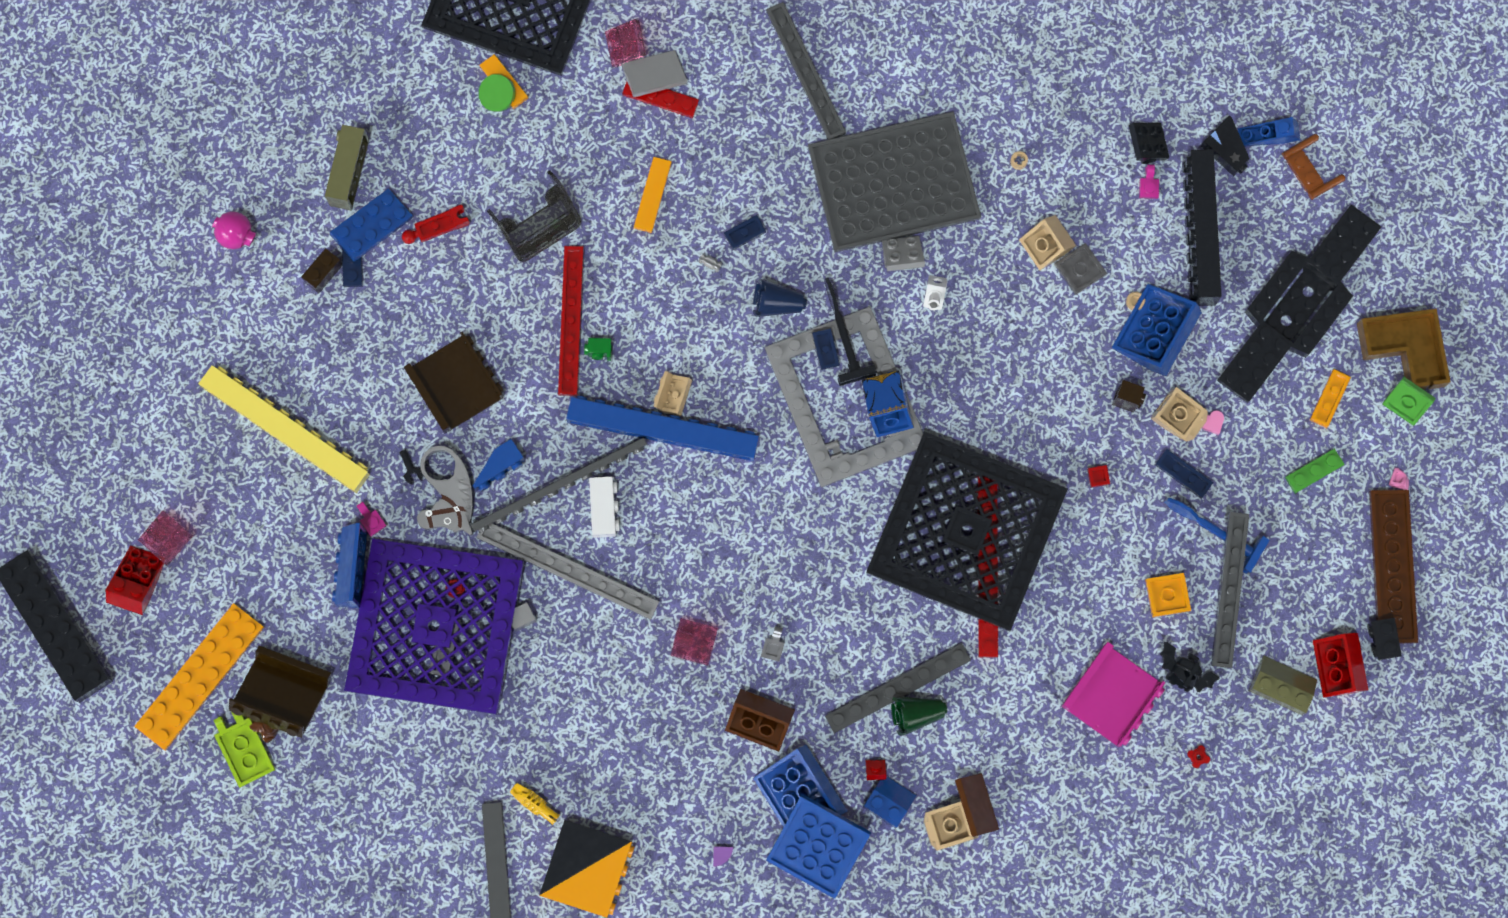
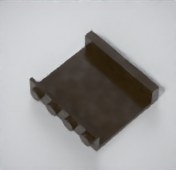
[404,331,504,434]
[229,645,331,738]

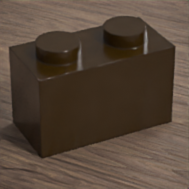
[301,248,342,293]
[1112,380,1146,413]

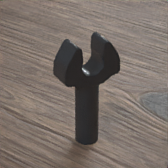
[399,449,423,485]

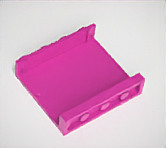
[1061,642,1165,747]

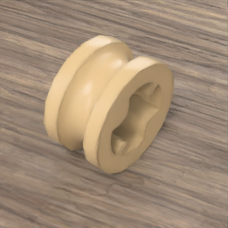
[1010,151,1028,170]

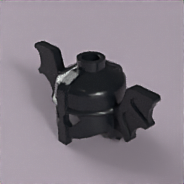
[1160,642,1220,692]

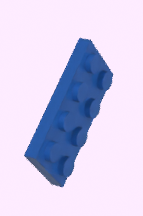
[330,188,413,262]

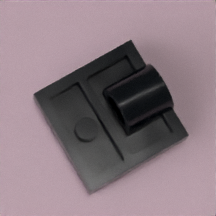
[1128,122,1169,164]

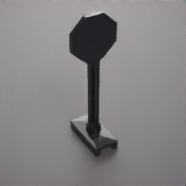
[824,278,877,386]

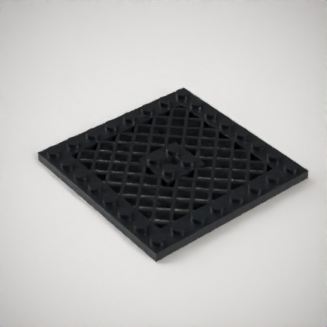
[421,0,591,76]
[866,431,1068,632]

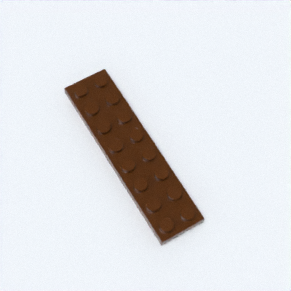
[1369,490,1418,644]

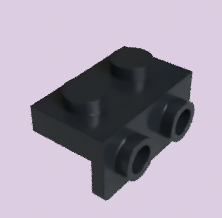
[1369,618,1402,661]

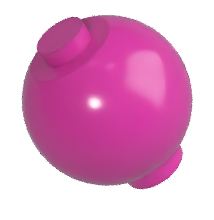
[212,211,256,249]

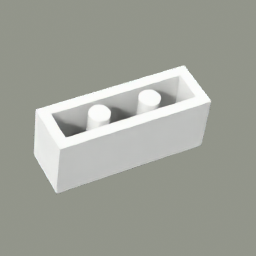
[589,477,620,538]

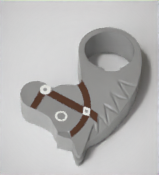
[417,446,473,536]

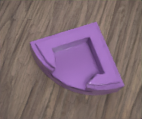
[713,847,733,867]

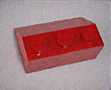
[1313,633,1369,698]

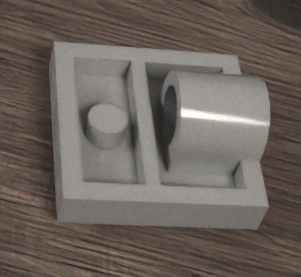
[882,236,925,271]

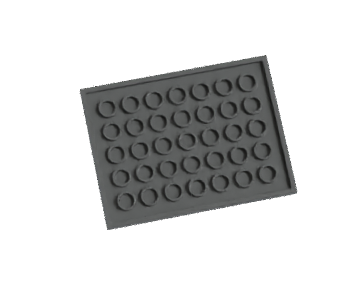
[808,111,981,253]

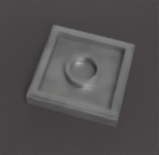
[1054,243,1107,295]

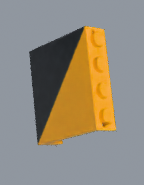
[539,820,635,918]

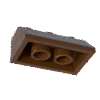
[725,689,795,752]

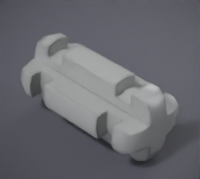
[699,253,722,272]

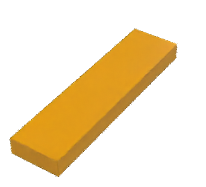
[634,157,672,233]

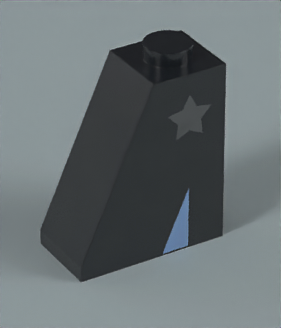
[1201,116,1250,176]

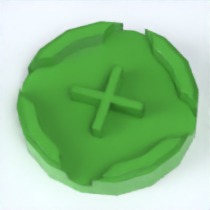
[479,74,515,112]

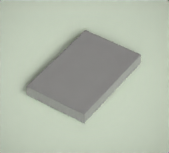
[622,50,687,98]

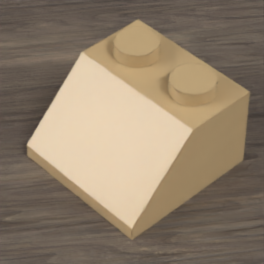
[1019,215,1076,270]

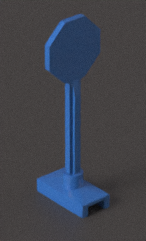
[1164,498,1270,574]

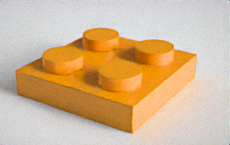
[1145,573,1191,618]

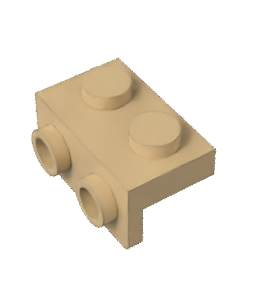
[654,371,692,416]

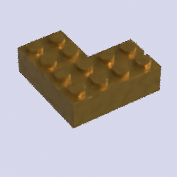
[1357,308,1451,390]

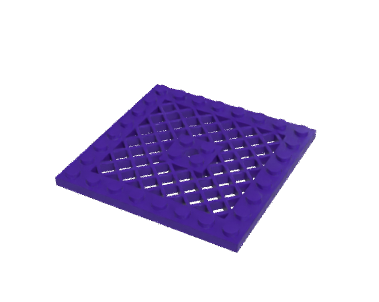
[344,539,524,715]

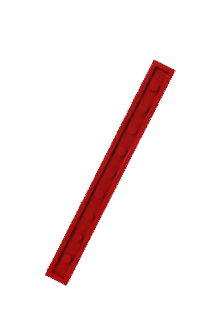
[978,476,998,658]

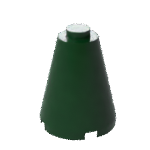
[891,697,947,736]

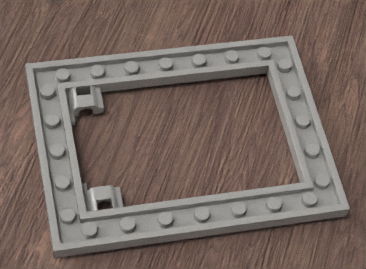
[765,307,923,488]

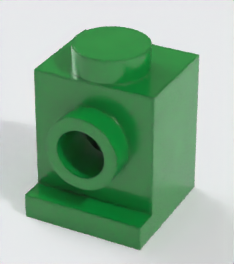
[584,338,612,361]

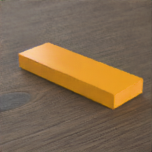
[479,54,528,109]
[1310,369,1351,428]

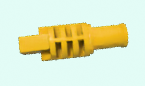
[510,783,560,825]

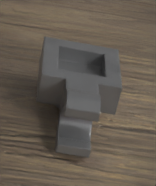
[761,626,785,662]

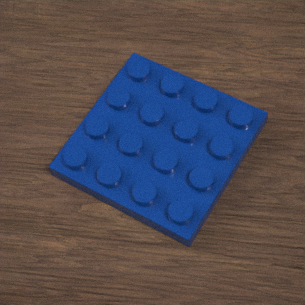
[766,794,872,899]

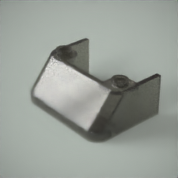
[487,170,581,262]

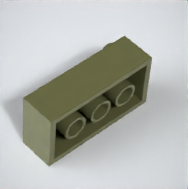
[325,124,369,211]

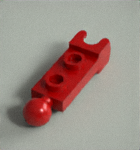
[402,205,470,244]

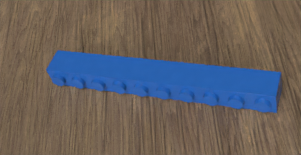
[566,396,759,462]

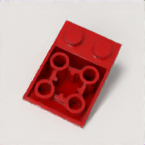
[105,545,166,615]

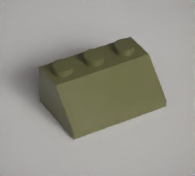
[1248,656,1317,715]

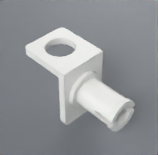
[923,275,947,311]

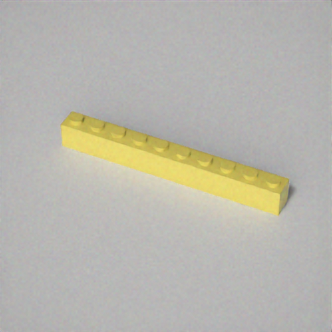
[198,366,370,494]

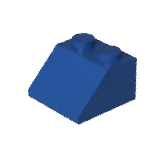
[863,776,917,829]

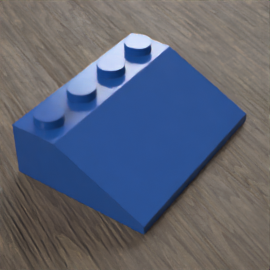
[1112,284,1202,376]
[332,523,368,608]
[753,745,848,828]

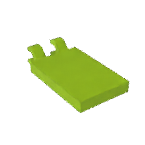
[213,712,275,788]

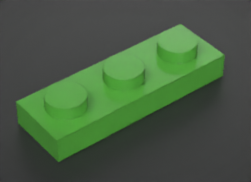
[1285,448,1345,494]

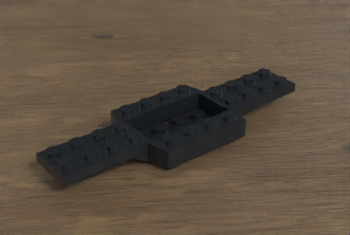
[1217,205,1382,404]

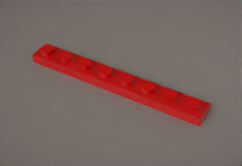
[558,246,584,396]

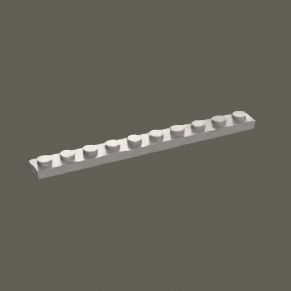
[477,523,659,620]

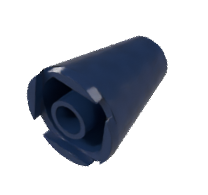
[753,279,807,317]

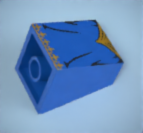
[862,370,914,437]

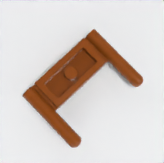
[1282,134,1346,200]

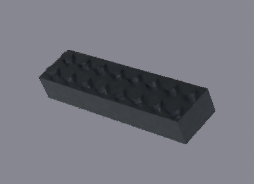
[1182,149,1222,306]
[0,550,113,703]

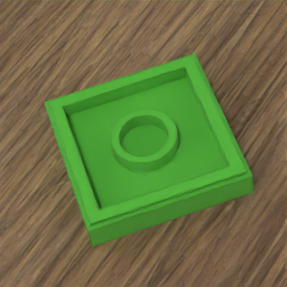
[1382,377,1436,426]

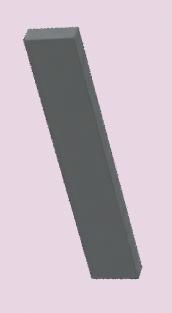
[482,802,511,918]

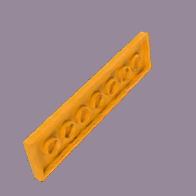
[134,603,264,751]

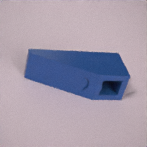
[1238,117,1300,147]
[473,439,525,492]

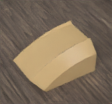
[1151,387,1208,442]
[924,801,978,851]

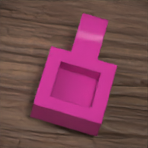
[1139,165,1159,199]
[357,502,387,537]

